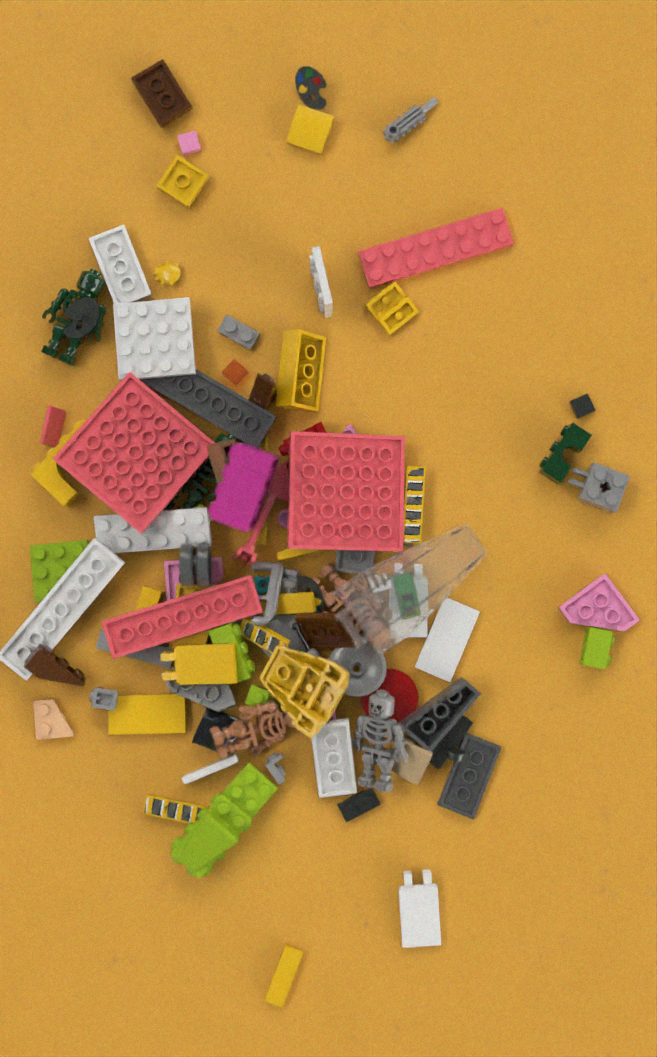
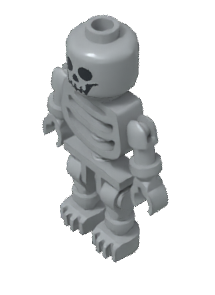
[351,690,408,793]

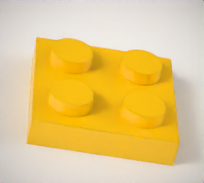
[156,155,209,208]

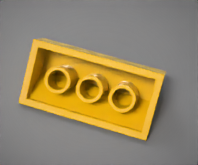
[275,329,326,412]

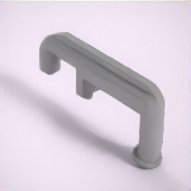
[251,562,284,625]

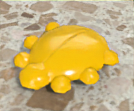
[153,261,180,287]

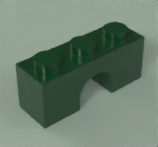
[539,423,592,485]

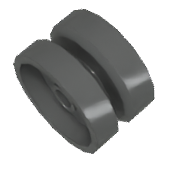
[179,544,211,586]

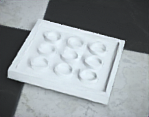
[113,297,196,381]

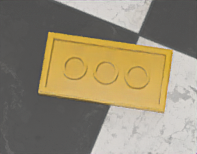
[108,694,186,735]

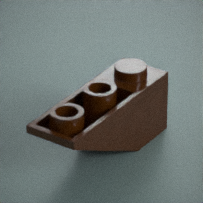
[248,373,277,411]
[24,644,86,686]

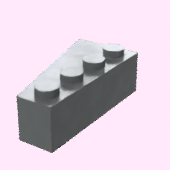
[397,677,481,752]

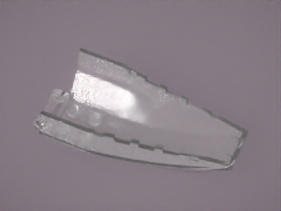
[331,522,488,657]

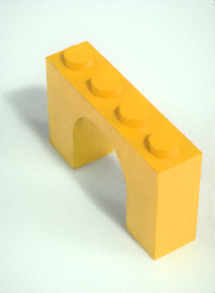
[30,418,86,507]
[135,586,211,649]

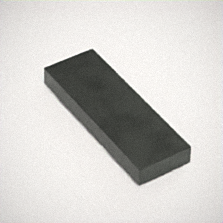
[429,715,473,769]

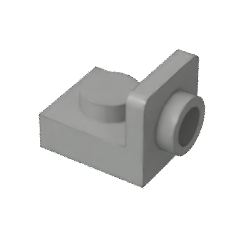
[89,687,119,711]
[265,752,286,784]

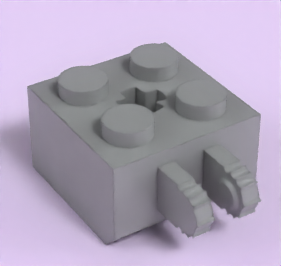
[568,462,630,513]

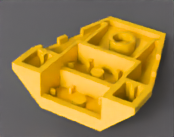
[259,645,349,739]

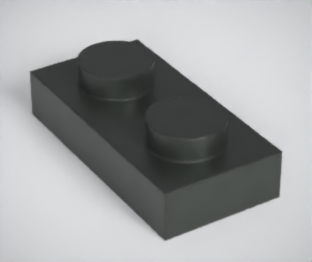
[337,787,381,822]

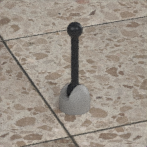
[292,623,321,657]

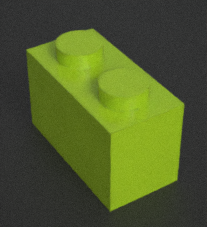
[579,627,615,670]

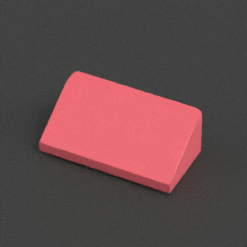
[40,406,66,447]

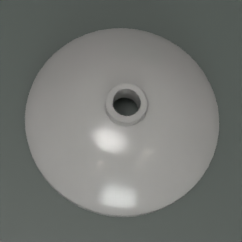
[329,638,387,697]

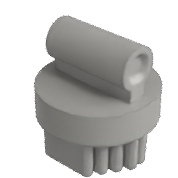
[281,567,300,593]

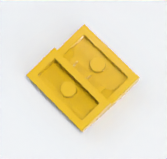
[286,104,335,154]
[364,281,419,335]

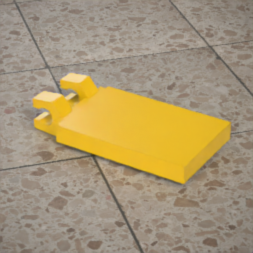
[160,643,238,685]

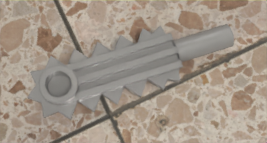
[382,97,438,143]

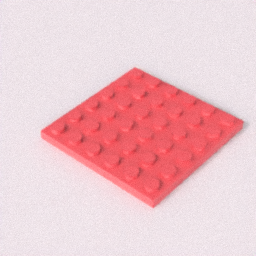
[53,372,215,534]
[287,431,405,552]

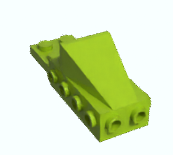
[170,762,278,879]

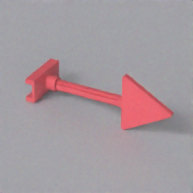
[232,459,289,567]

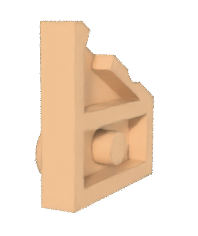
[33,699,75,740]

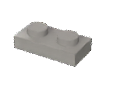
[217,315,260,351]

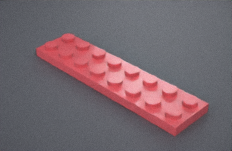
[358,208,514,289]
[101,575,263,659]

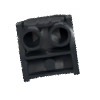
[192,708,243,756]

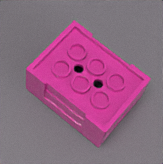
[208,443,280,532]

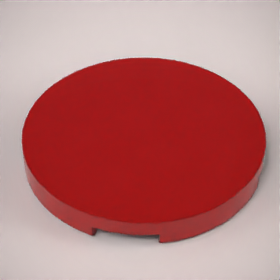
[361,669,418,724]

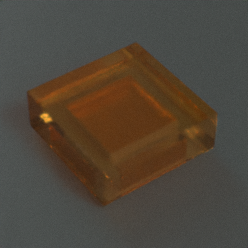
[221,359,249,386]

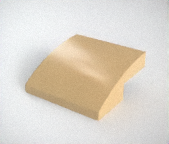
[390,735,433,785]

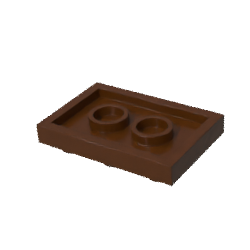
[131,59,193,128]
[294,612,361,648]

